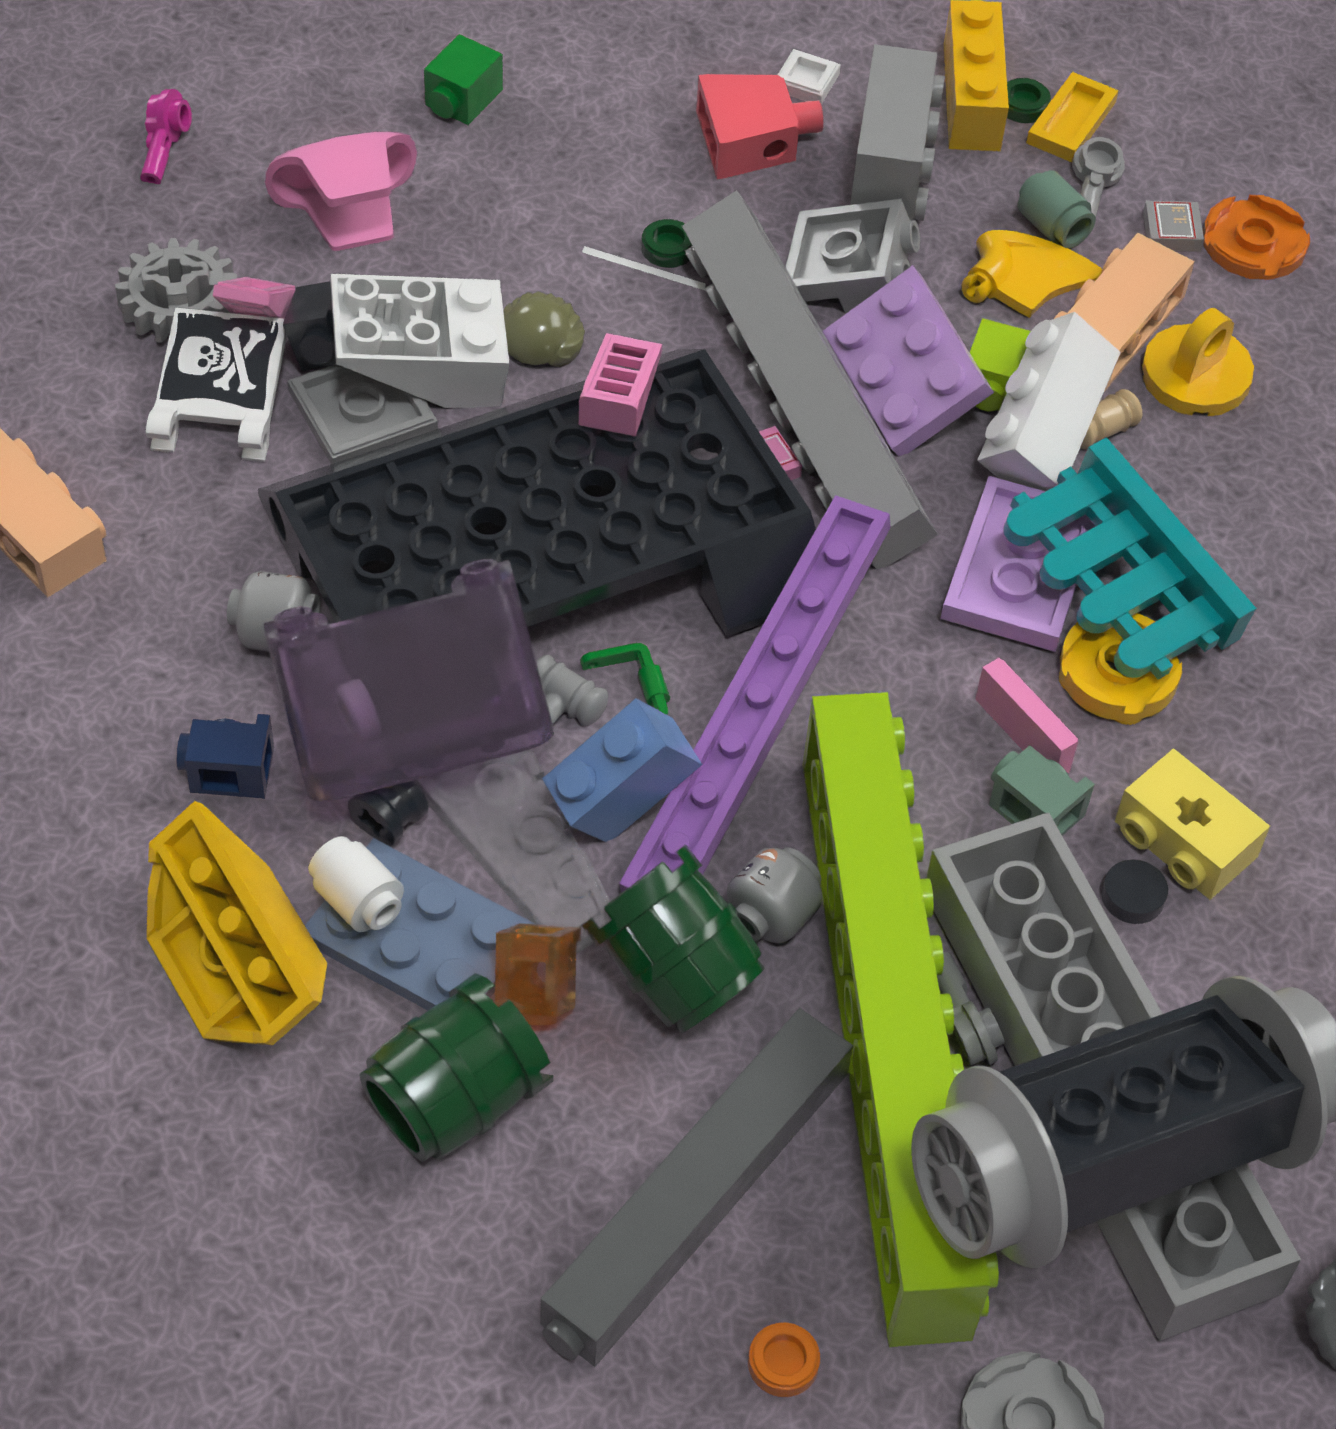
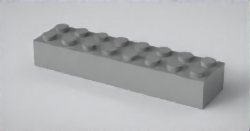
[926,812,1301,1341]

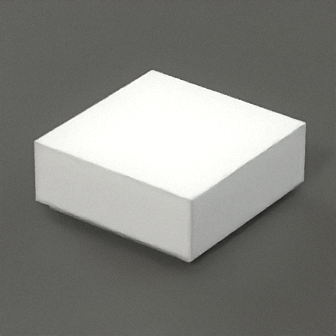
[778,49,841,105]

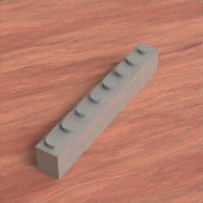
[682,190,938,569]

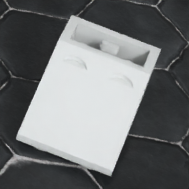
[330,274,509,408]

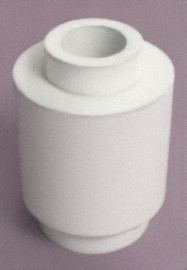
[308,836,404,932]

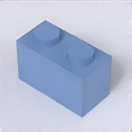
[542,698,703,842]

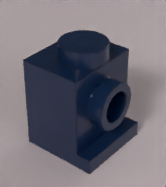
[176,714,274,799]

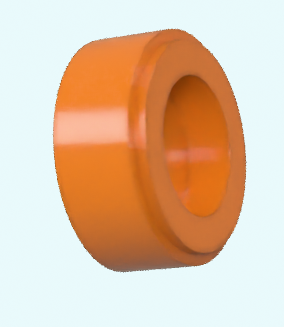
[748,1322,820,1397]

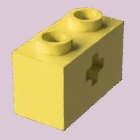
[1115,748,1270,900]

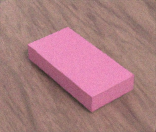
[975,658,1078,773]

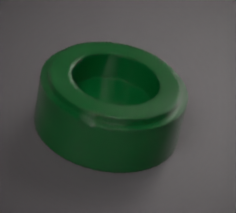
[1007,78,1051,123]
[641,219,693,268]

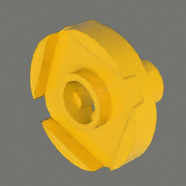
[1059,613,1182,725]

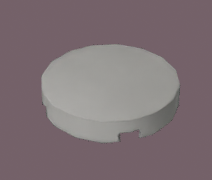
[960,1351,1104,1429]

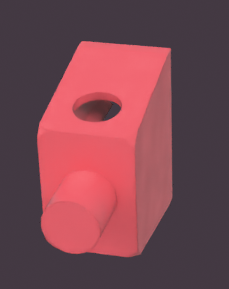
[696,74,823,179]

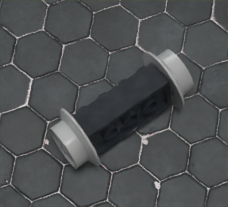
[912,976,1336,1268]

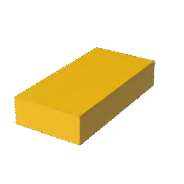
[1026,72,1119,162]

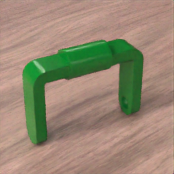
[580,643,670,715]

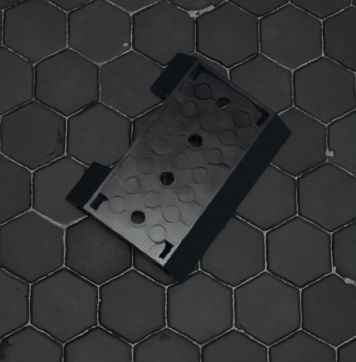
[258,349,816,759]

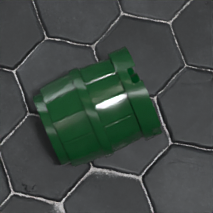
[581,845,764,1033]
[359,973,554,1161]

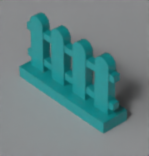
[1003,437,1257,679]

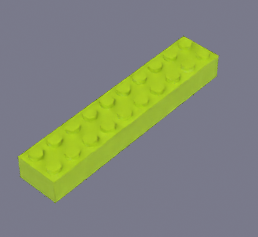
[802,692,999,1347]

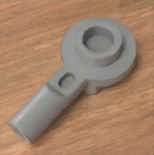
[1072,137,1125,217]
[937,952,1005,1066]

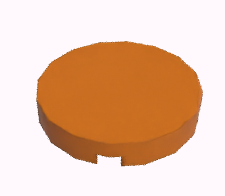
[1203,195,1310,280]

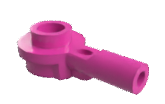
[140,89,192,184]

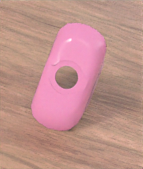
[265,132,417,251]

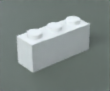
[977,312,1121,491]

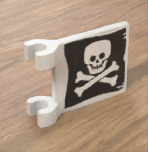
[146,307,287,462]

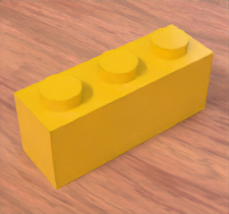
[944,0,1009,151]

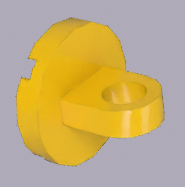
[1142,308,1254,416]

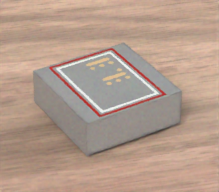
[1143,200,1204,252]

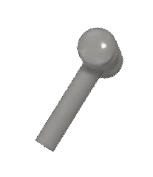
[482,655,608,783]

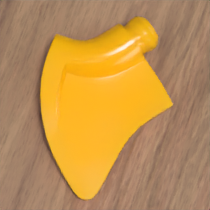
[961,230,1102,318]

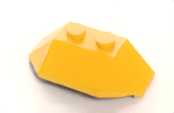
[147,801,327,1045]

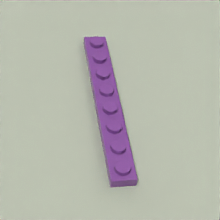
[619,495,891,893]

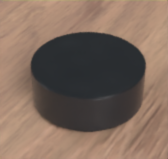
[1101,859,1168,924]

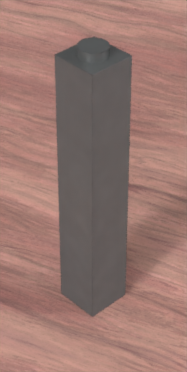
[540,1008,853,1367]

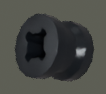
[348,766,429,847]

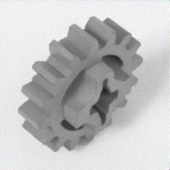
[115,238,237,343]

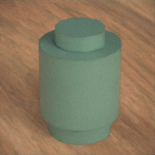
[1018,170,1096,248]

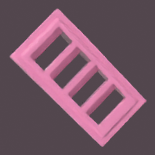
[213,277,296,319]
[579,333,662,436]

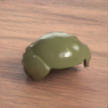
[503,291,585,367]

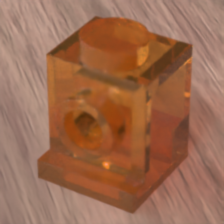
[495,923,581,1025]

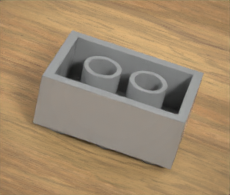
[850,44,945,221]

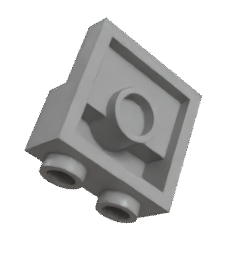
[786,199,920,313]

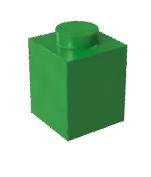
[424,34,503,125]

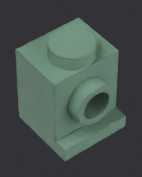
[989,745,1095,836]

